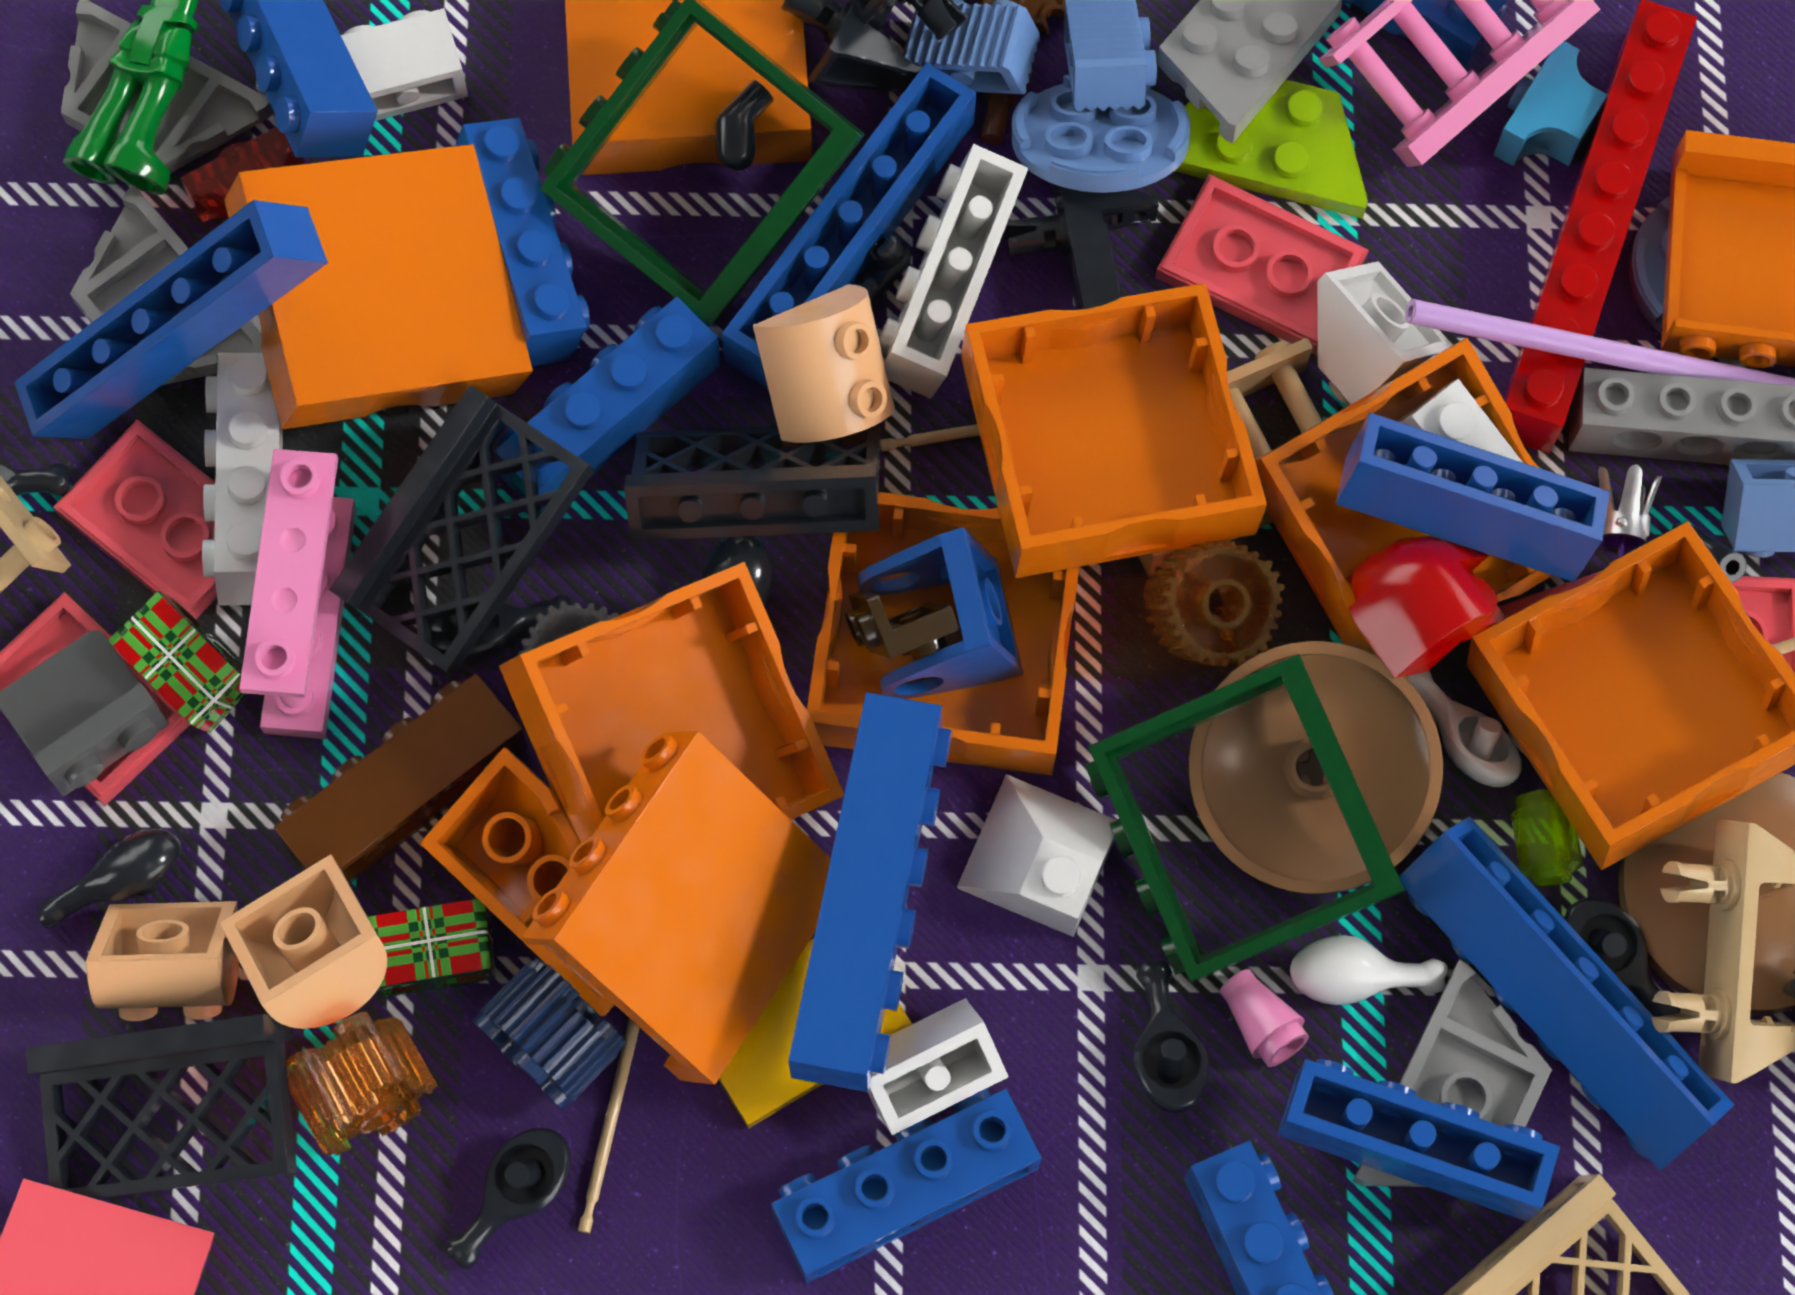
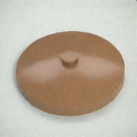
[1189,641,1443,894]
[1618,772,1795,1016]

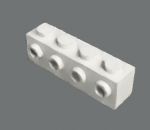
[879,144,1028,399]
[202,353,283,605]

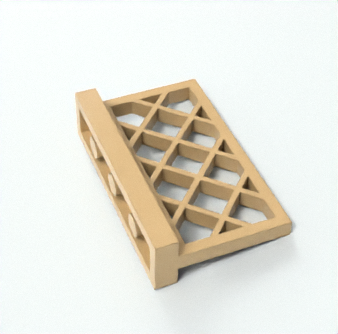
[1444,1174,1690,1295]

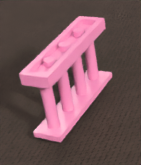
[1319,0,1601,167]
[239,449,357,739]

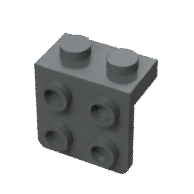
[0,630,169,797]

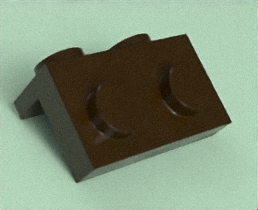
[845,591,960,659]

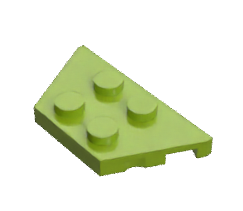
[1175,80,1368,219]

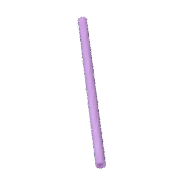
[1405,299,1795,385]

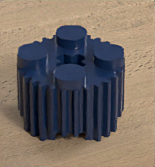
[472,958,626,1110]

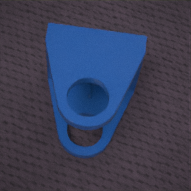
[857,527,1024,699]

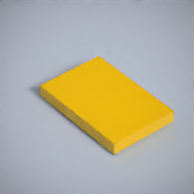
[718,939,912,1129]

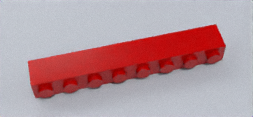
[1504,0,1697,454]

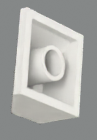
[1317,261,1452,406]
[957,774,1116,937]

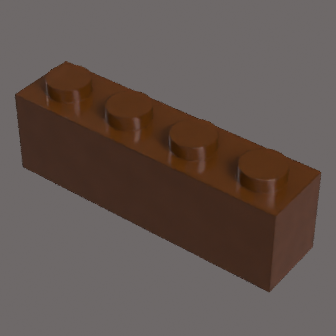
[273,673,528,884]

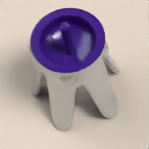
[1598,464,1662,558]

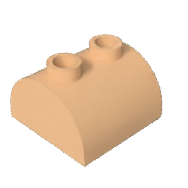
[753,284,895,443]
[219,854,387,1029]
[86,901,239,1021]

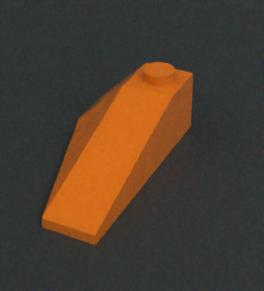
[420,747,614,1016]

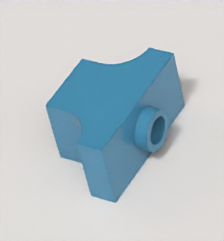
[1493,41,1608,166]

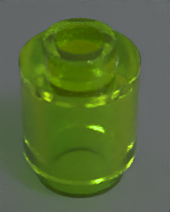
[1511,789,1583,886]

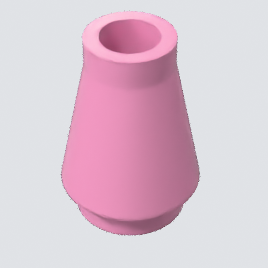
[1220,969,1309,1067]

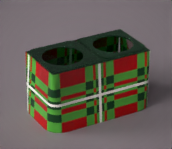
[108,591,245,734]
[368,899,496,999]

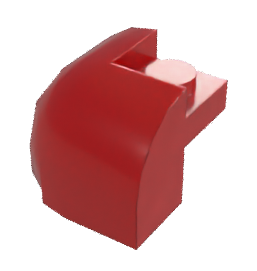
[1346,535,1506,678]

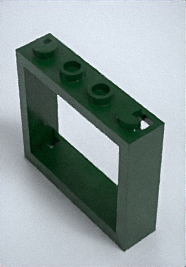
[539,0,865,326]
[1084,654,1405,982]

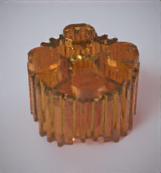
[1143,541,1285,666]
[286,1011,438,1156]

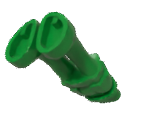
[62,0,199,195]

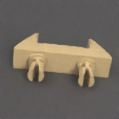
[1651,819,1795,1083]

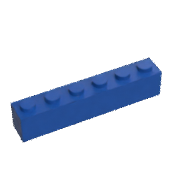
[722,62,976,390]
[14,200,328,439]
[788,692,952,1092]
[1399,816,1735,1171]

